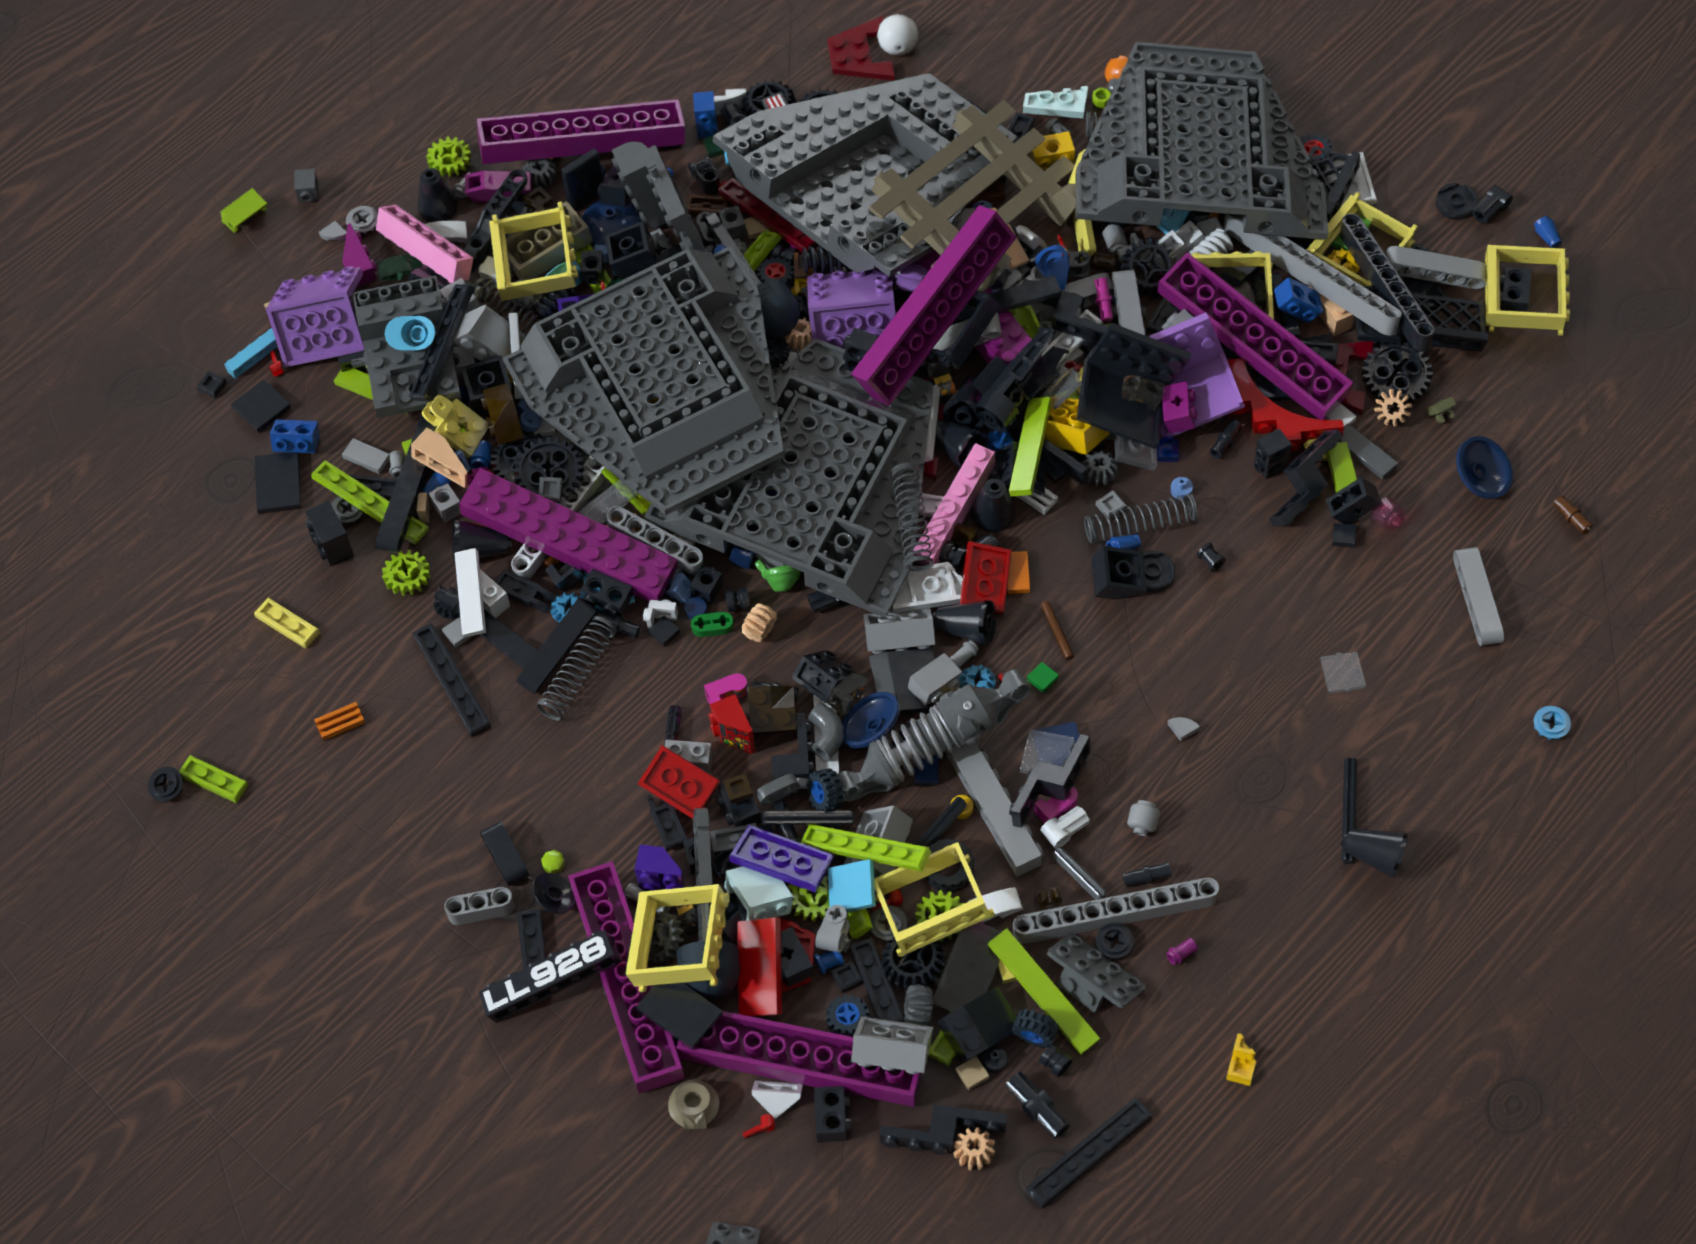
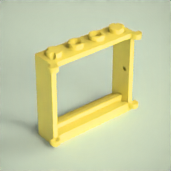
[1307,192,1418,287]
[490,202,578,301]
[1485,245,1570,336]
[1190,251,1274,320]
[874,842,994,956]
[626,884,730,992]

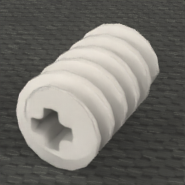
[1188,228,1233,269]

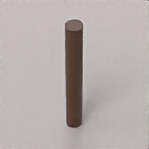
[1041,601,1074,660]

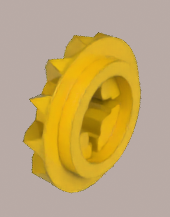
[1328,248,1360,274]

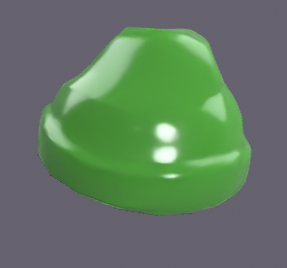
[755,559,802,592]

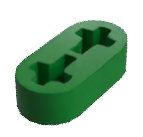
[691,612,734,637]

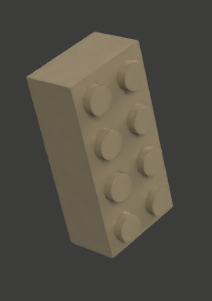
[506,201,593,280]

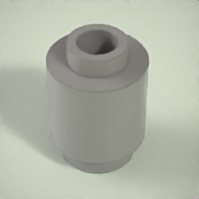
[1102,224,1128,255]

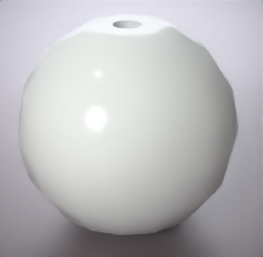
[877,14,919,56]

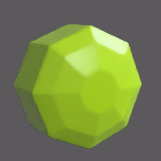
[1092,88,1111,108]
[541,850,565,874]

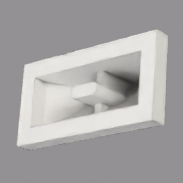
[752,1081,803,1119]

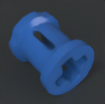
[814,951,844,975]

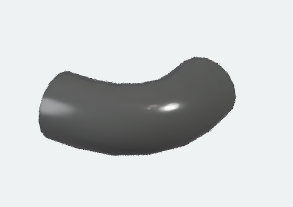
[808,702,844,761]

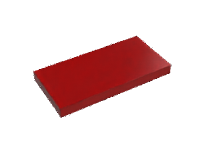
[737,918,782,1017]

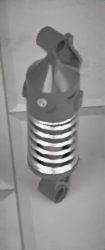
[837,669,1031,802]

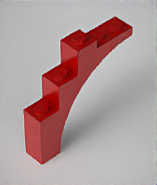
[1227,358,1344,453]

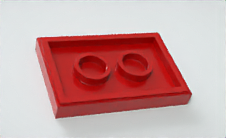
[959,541,1012,614]
[638,745,721,819]

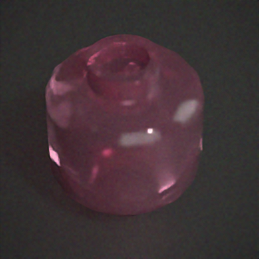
[1371,497,1405,529]

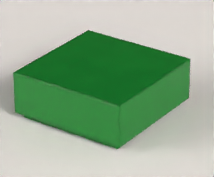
[1027,662,1059,693]

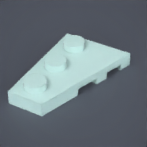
[1023,86,1088,118]

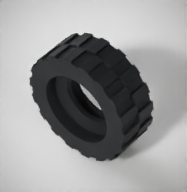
[924,839,974,893]

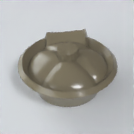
[668,1080,719,1130]

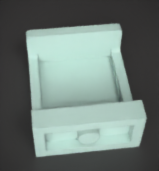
[724,867,793,921]

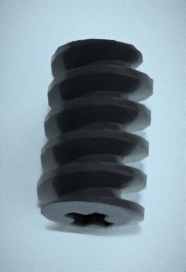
[802,246,846,273]
[533,288,578,320]

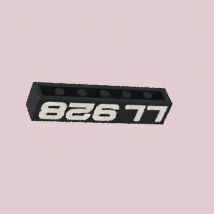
[479,930,622,1023]

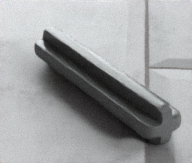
[1052,847,1107,900]

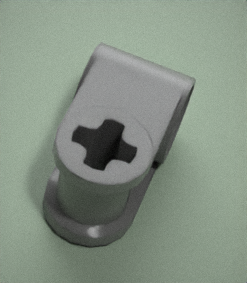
[816,905,850,953]

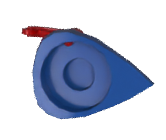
[1035,235,1070,291]

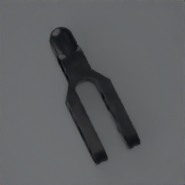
[463,169,530,274]

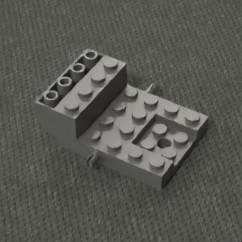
[612,142,706,251]
[351,276,462,419]

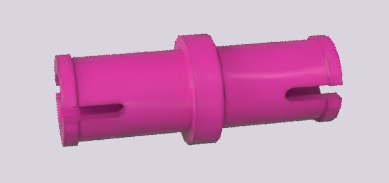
[1094,278,1114,322]

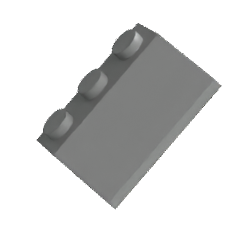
[453,304,525,362]
[863,608,935,654]
[843,805,913,879]
[851,1017,933,1074]

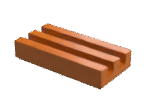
[314,702,365,741]

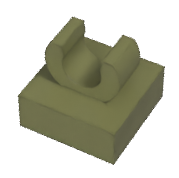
[1426,397,1456,423]

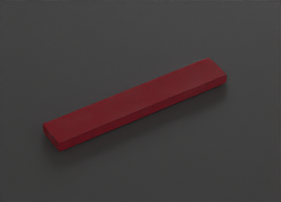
[718,178,818,252]

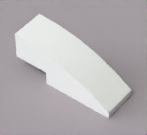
[1140,220,1205,269]

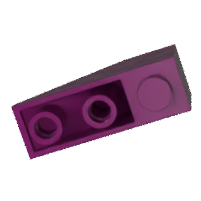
[465,171,532,204]
[342,223,377,288]

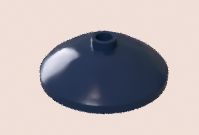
[582,200,642,246]
[1456,436,1513,499]
[842,692,900,748]

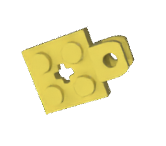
[422,395,488,459]

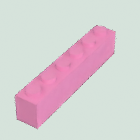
[376,204,473,283]
[914,443,996,565]

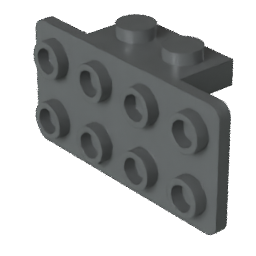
[1047,933,1146,1013]

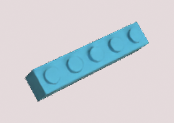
[225,328,278,379]

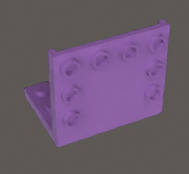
[266,266,364,367]
[807,267,896,349]
[1148,312,1245,440]

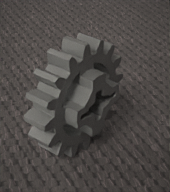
[648,911,684,964]

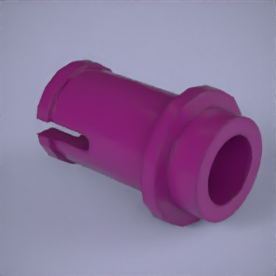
[1166,938,1198,965]

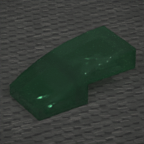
[376,254,423,280]

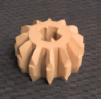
[782,317,812,352]
[1374,389,1412,426]
[742,603,777,642]
[953,1128,995,1171]

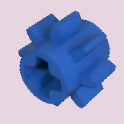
[986,431,1013,455]

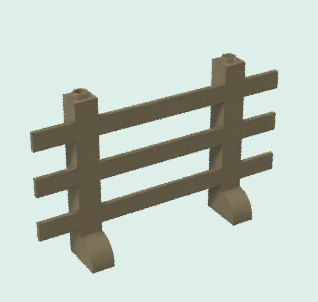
[869,100,1076,292]

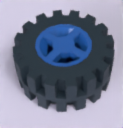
[806,768,844,811]
[826,994,870,1037]
[1012,1009,1059,1048]

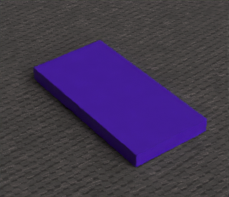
[729,825,834,892]

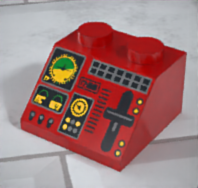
[708,694,756,754]

